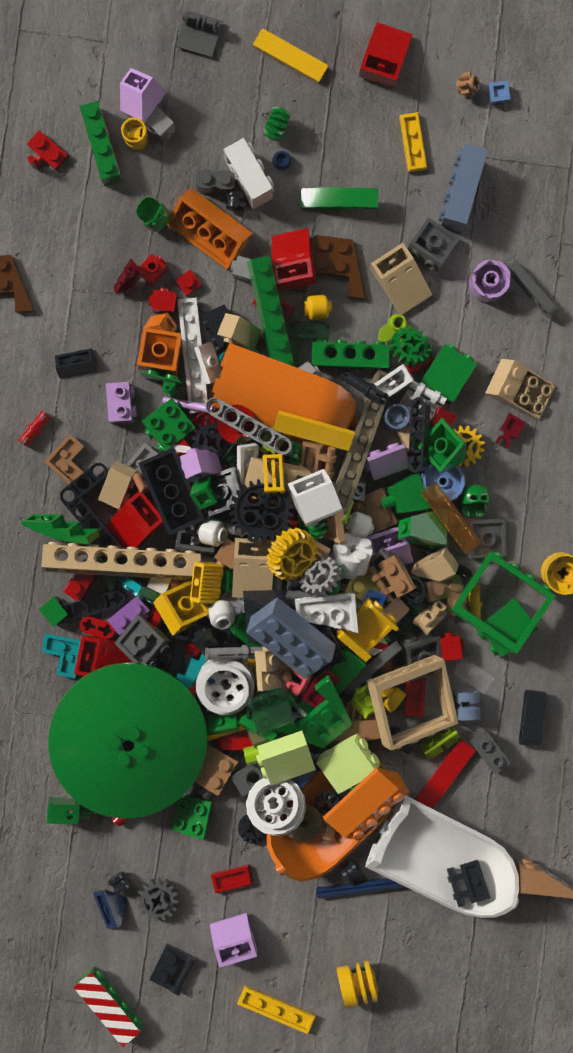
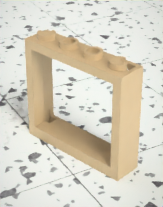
[367,655,458,750]

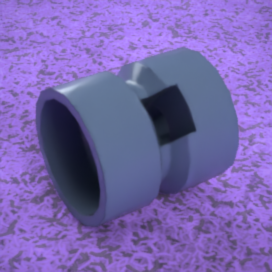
[383,404,410,431]
[455,690,481,720]

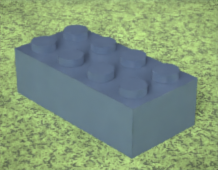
[438,143,488,233]
[246,597,336,679]

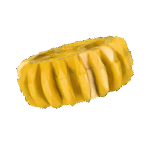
[266,528,318,581]

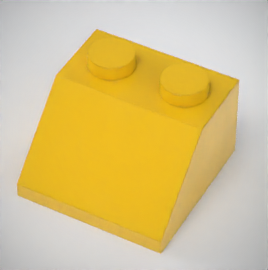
[154,580,209,636]

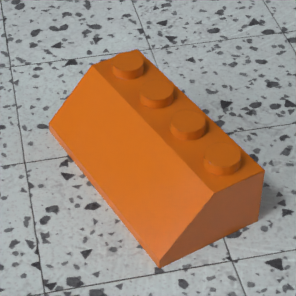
[167,187,252,270]
[323,767,409,840]

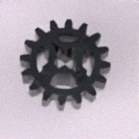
[191,419,233,458]

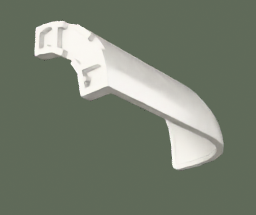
[365,795,519,918]

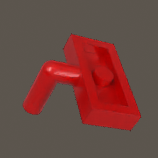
[27,130,68,171]

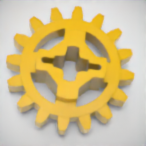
[453,426,485,467]

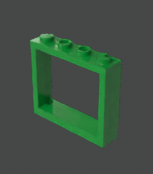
[449,552,556,654]

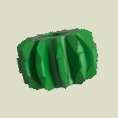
[263,106,290,142]
[296,514,329,541]

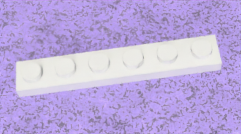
[178,298,208,414]

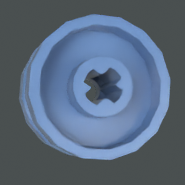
[421,463,465,503]

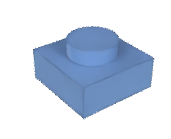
[488,81,510,104]

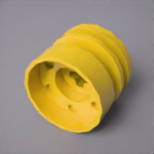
[541,552,573,595]
[336,960,378,1009]

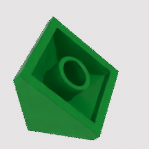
[418,418,467,473]

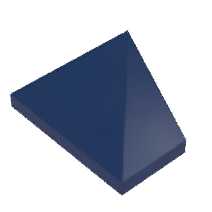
[93,890,128,929]

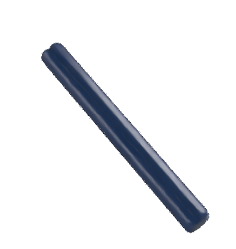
[316,878,405,899]

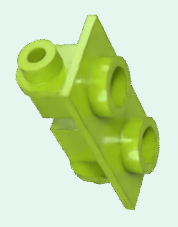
[419,726,460,759]

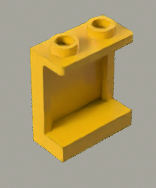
[335,598,399,662]

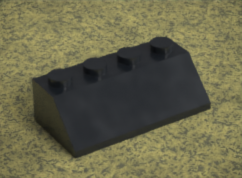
[138,448,206,535]

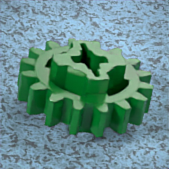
[390,326,431,367]

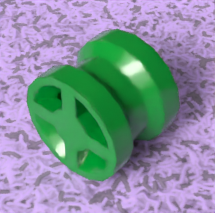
[283,441,303,464]

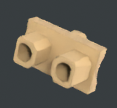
[412,600,448,635]

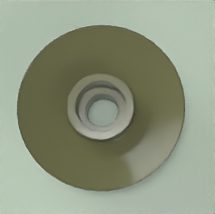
[285,804,322,842]

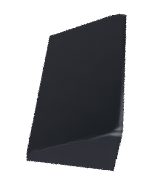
[55,348,96,378]

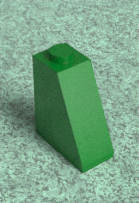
[398,508,448,549]

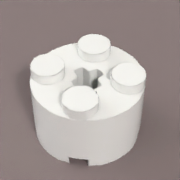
[331,532,372,579]

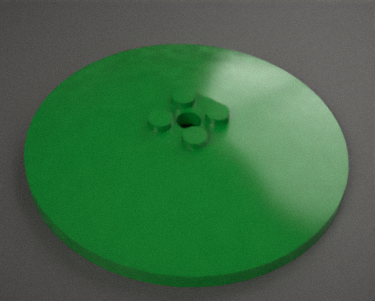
[48,663,207,818]

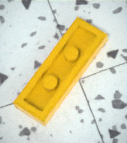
[399,112,427,173]

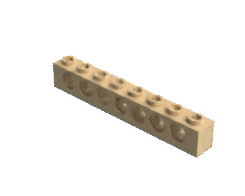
[41,542,201,580]

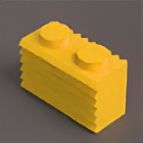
[190,561,223,603]

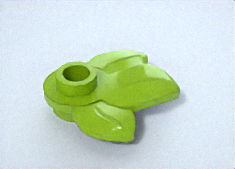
[378,314,413,347]

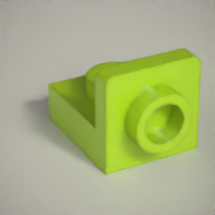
[350,684,374,719]

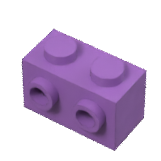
[107,596,152,635]

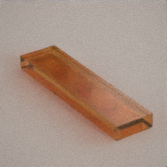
[420,481,481,554]

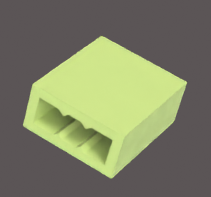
[256,731,316,785]
[316,733,379,794]

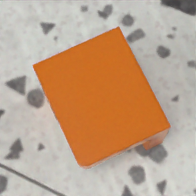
[144,312,178,332]

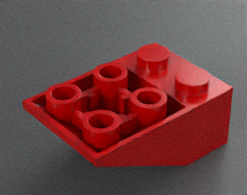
[359,22,413,89]
[272,228,317,291]
[105,491,164,549]
[74,634,133,676]

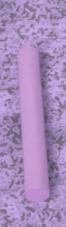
[163,396,215,413]

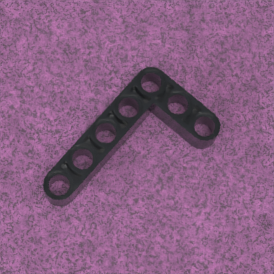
[60,463,126,564]
[155,620,248,672]

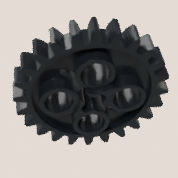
[229,479,294,544]

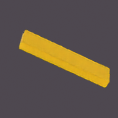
[253,28,328,84]
[273,410,355,451]
[237,985,316,1034]

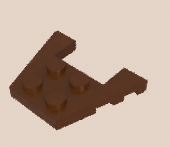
[290,235,364,300]
[0,255,34,313]

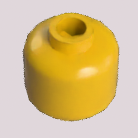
[304,294,332,321]

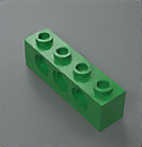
[311,339,389,371]

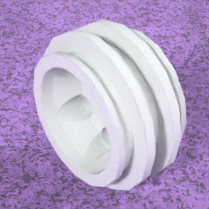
[196,659,255,715]
[246,778,306,836]

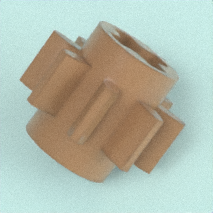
[456,72,480,98]

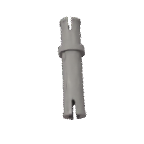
[205,645,263,661]

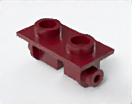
[113,259,144,295]

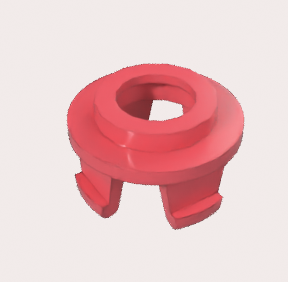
[284,670,313,697]

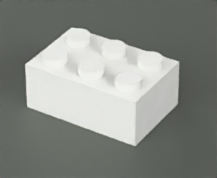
[223,138,274,210]

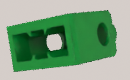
[380,473,430,514]
[47,796,91,824]

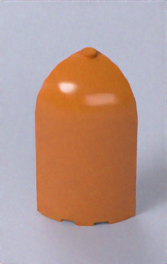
[212,343,359,453]
[267,761,410,882]

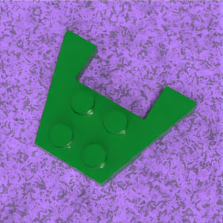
[270,675,353,748]

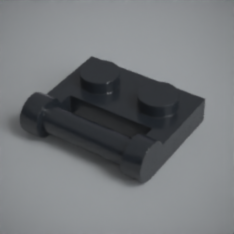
[149,943,197,996]

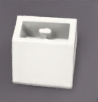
[288,469,343,526]

